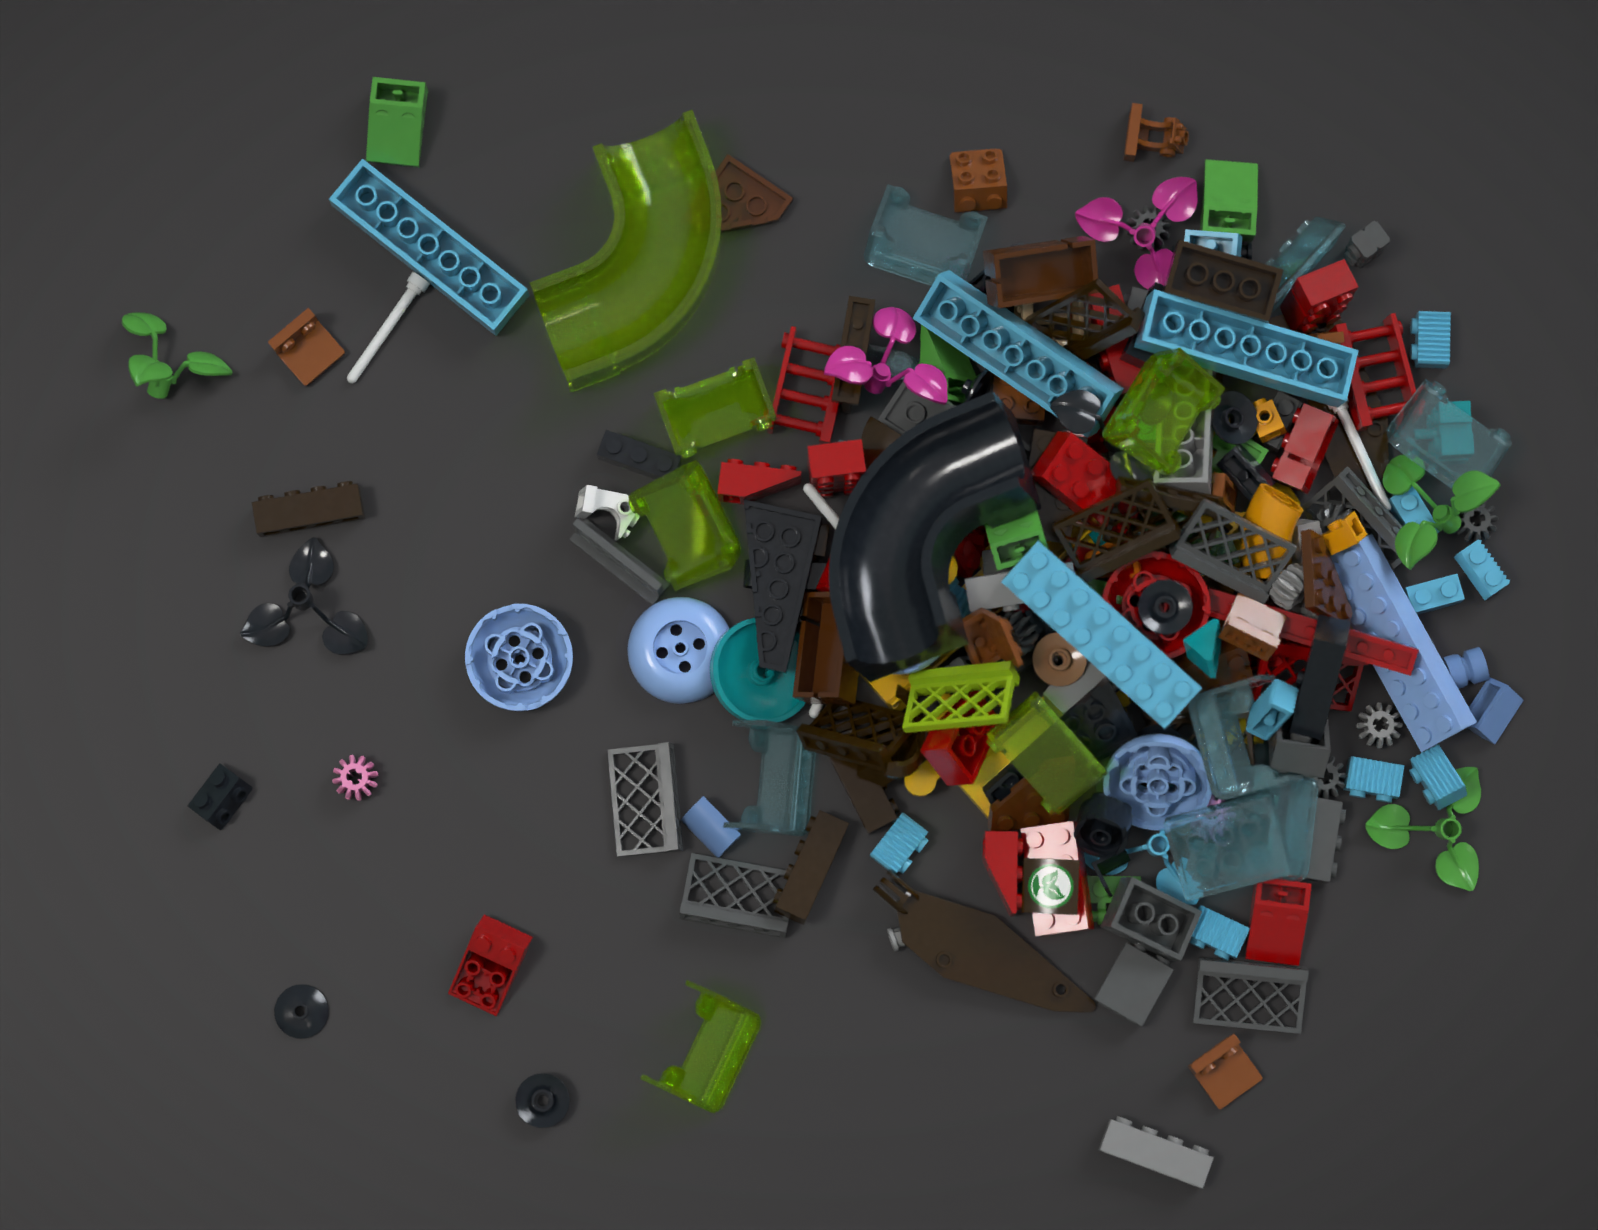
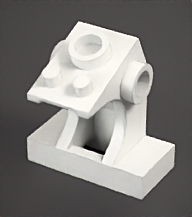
[575,485,641,541]

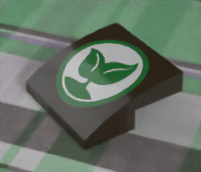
[1021,858,1080,915]

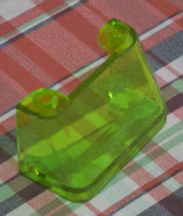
[1102,348,1225,475]
[653,357,776,459]
[628,460,741,591]
[986,690,1108,815]

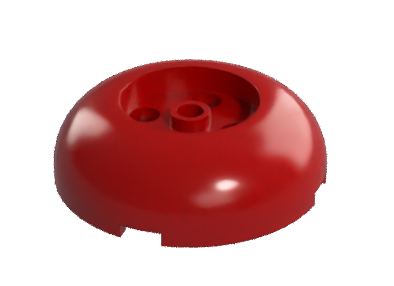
[1102,552,1211,659]

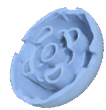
[627,597,729,704]
[465,604,573,711]
[1103,734,1212,830]

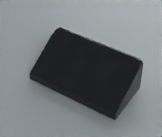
[1216,444,1276,501]

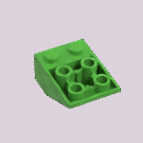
[366,77,428,167]
[1200,159,1258,242]
[919,325,976,406]
[984,511,1049,571]

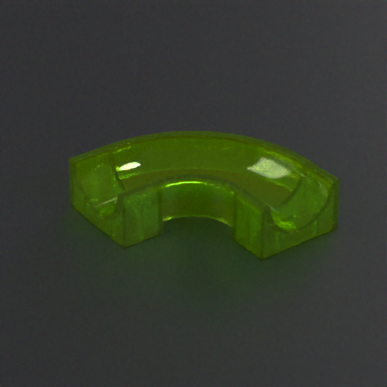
[529,110,722,393]

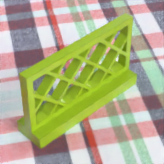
[902,661,1020,733]

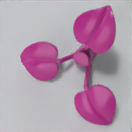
[1075,177,1198,290]
[824,307,948,405]

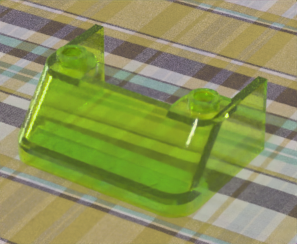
[640,980,761,1113]

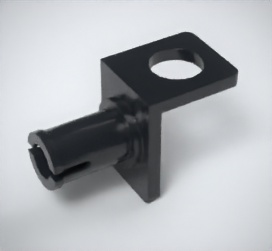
[1091,849,1131,898]

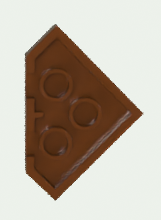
[683,154,793,235]
[1301,529,1352,628]
[988,756,1076,831]

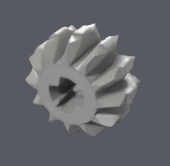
[1269,563,1305,610]
[1356,702,1403,749]

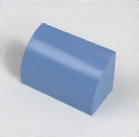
[1468,677,1524,744]
[681,796,741,858]

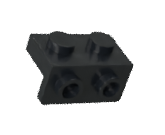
[188,763,253,830]

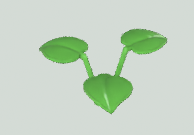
[122,312,232,399]
[1383,454,1501,570]
[1365,767,1481,891]

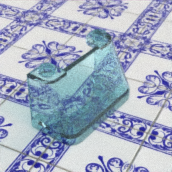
[864,184,988,286]
[1386,379,1512,489]

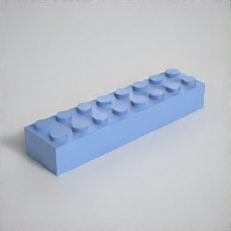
[1331,534,1477,752]

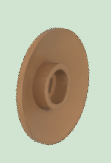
[1032,632,1087,687]

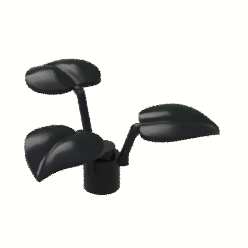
[1050,382,1172,481]
[240,537,368,655]

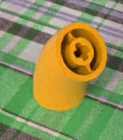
[1240,483,1303,579]

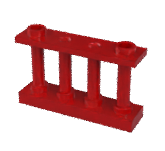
[1328,313,1423,432]
[763,326,841,445]

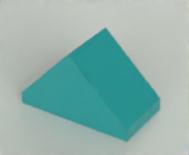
[1183,619,1222,678]

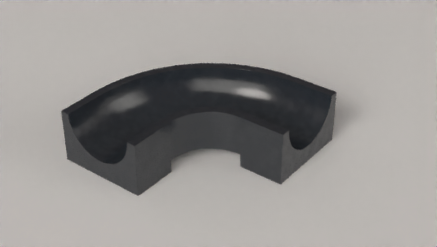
[829,391,1042,682]

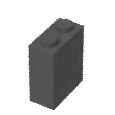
[1093,943,1174,1027]

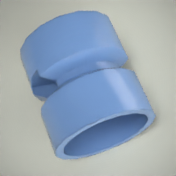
[1442,647,1489,689]

